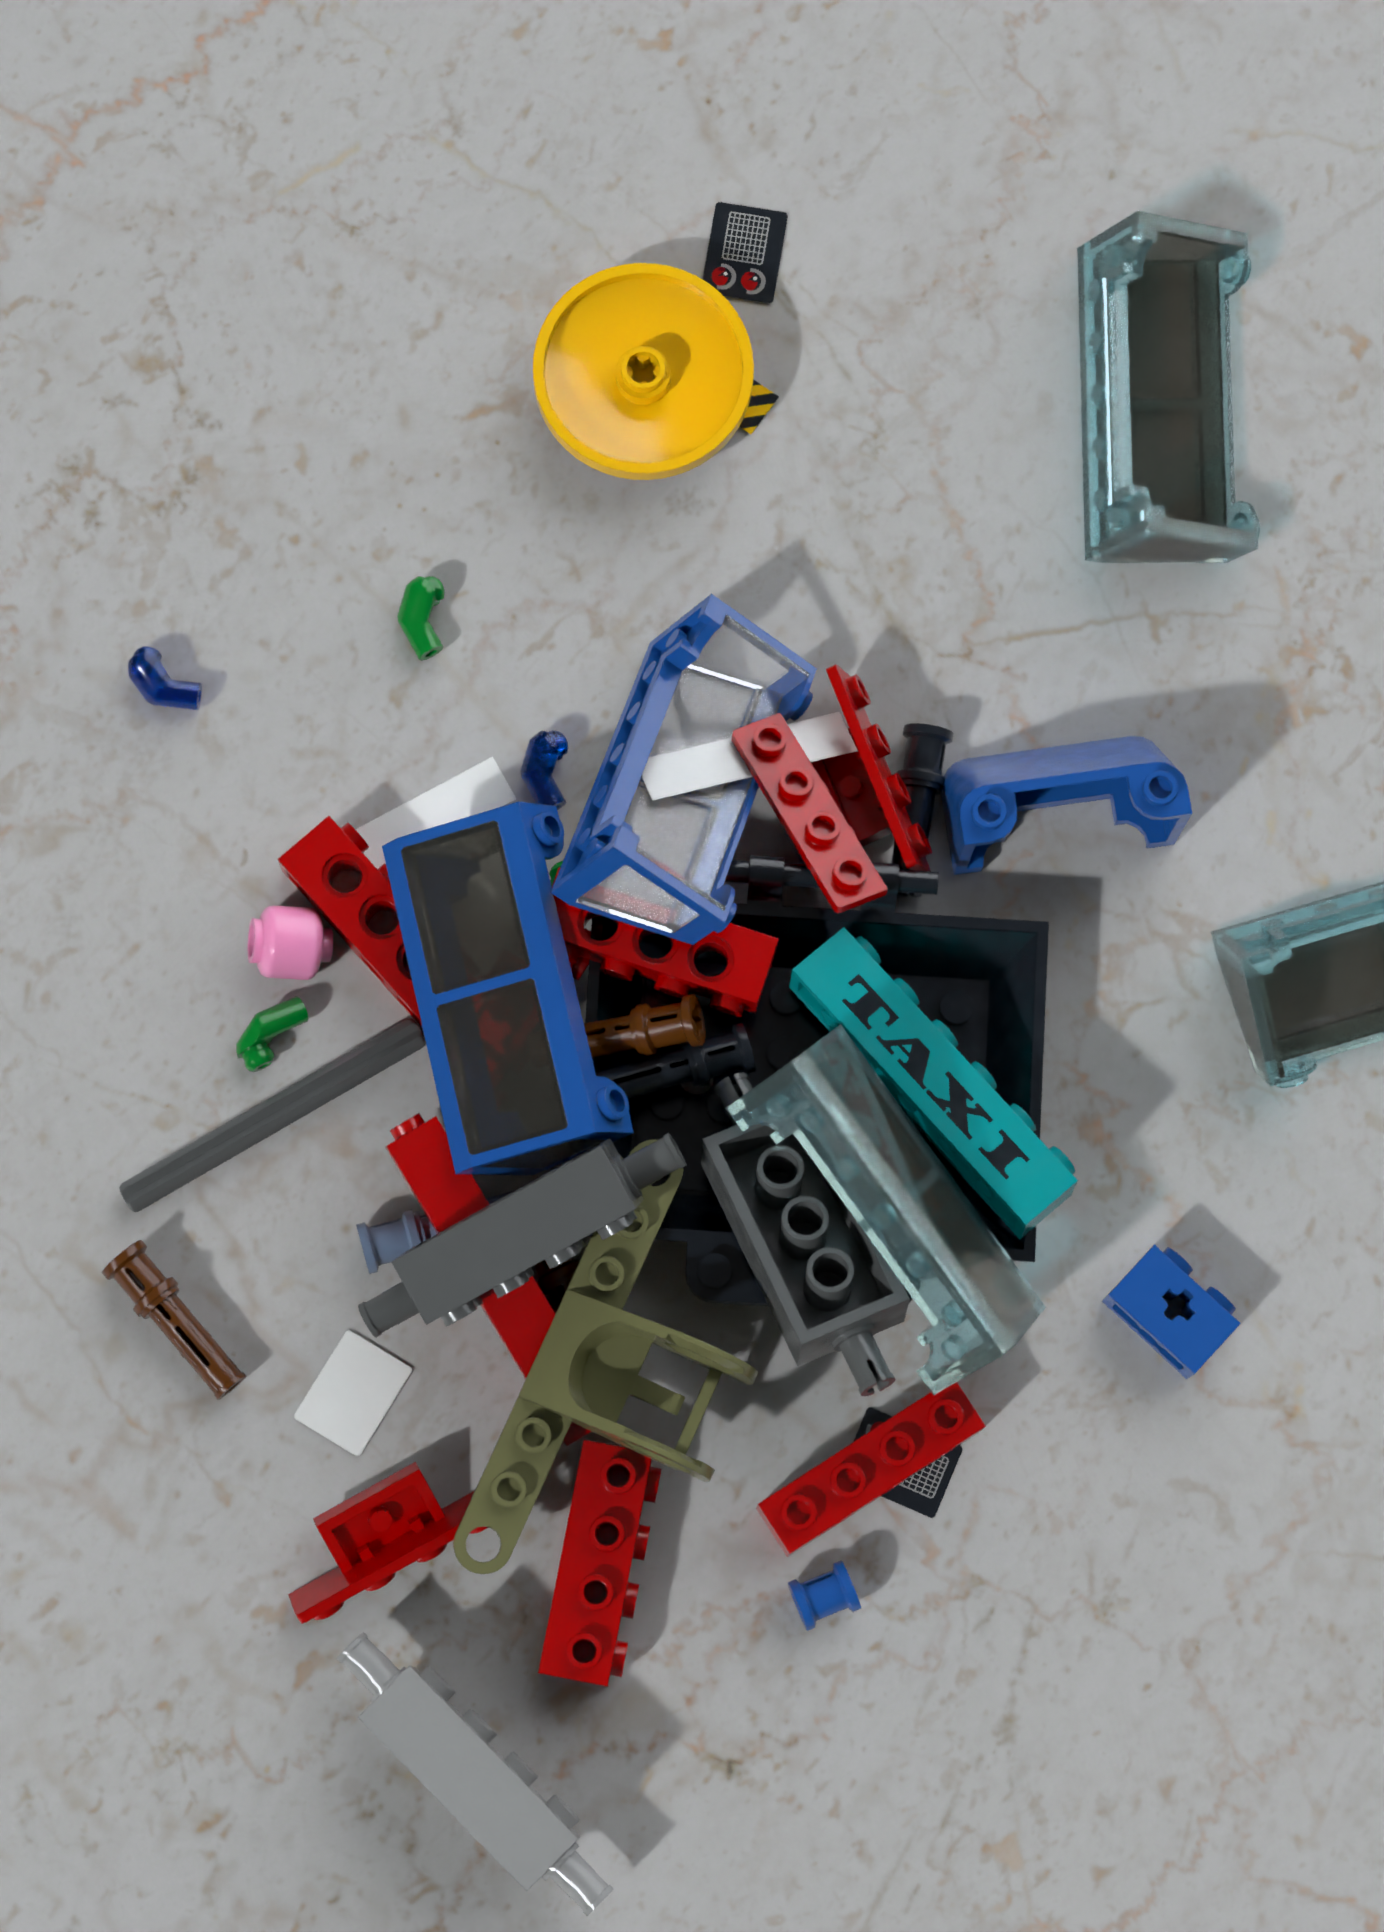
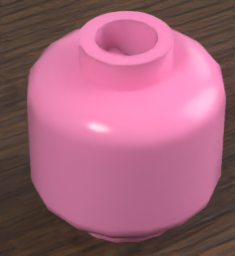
[247,906,333,980]

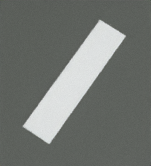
[642,712,858,801]
[331,756,516,893]

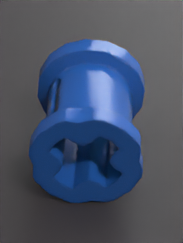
[788,1560,861,1631]

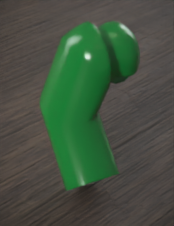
[397,576,445,661]
[236,996,309,1072]

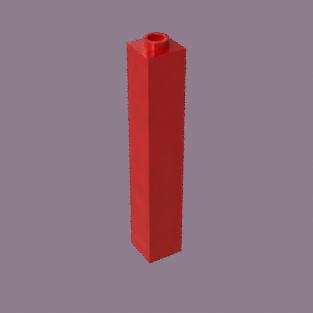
[385,1113,591,1446]

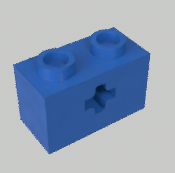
[1102,1244,1241,1379]

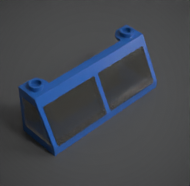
[382,801,634,1175]

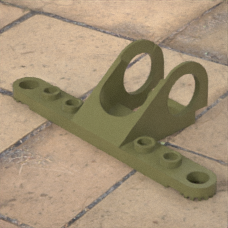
[453,1140,759,1574]

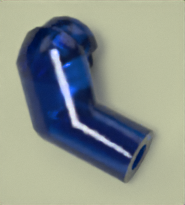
[128,646,202,710]
[520,730,568,810]

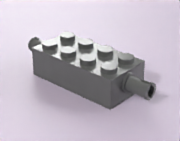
[701,1072,910,1396]
[358,1133,687,1338]

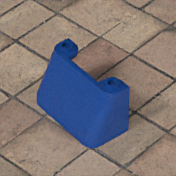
[941,736,1193,875]

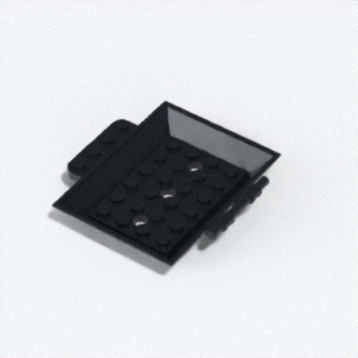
[577,855,1049,1306]

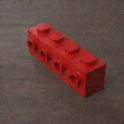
[538,1440,662,1687]

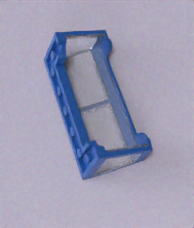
[551,593,817,945]

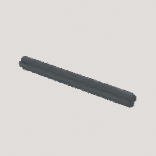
[119,1019,426,1212]

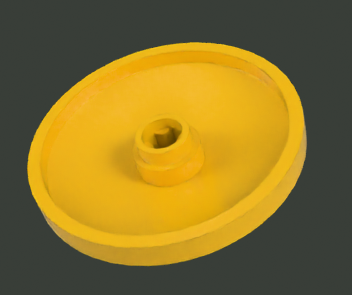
[533,263,754,480]

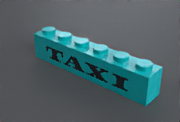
[789,927,1078,1239]

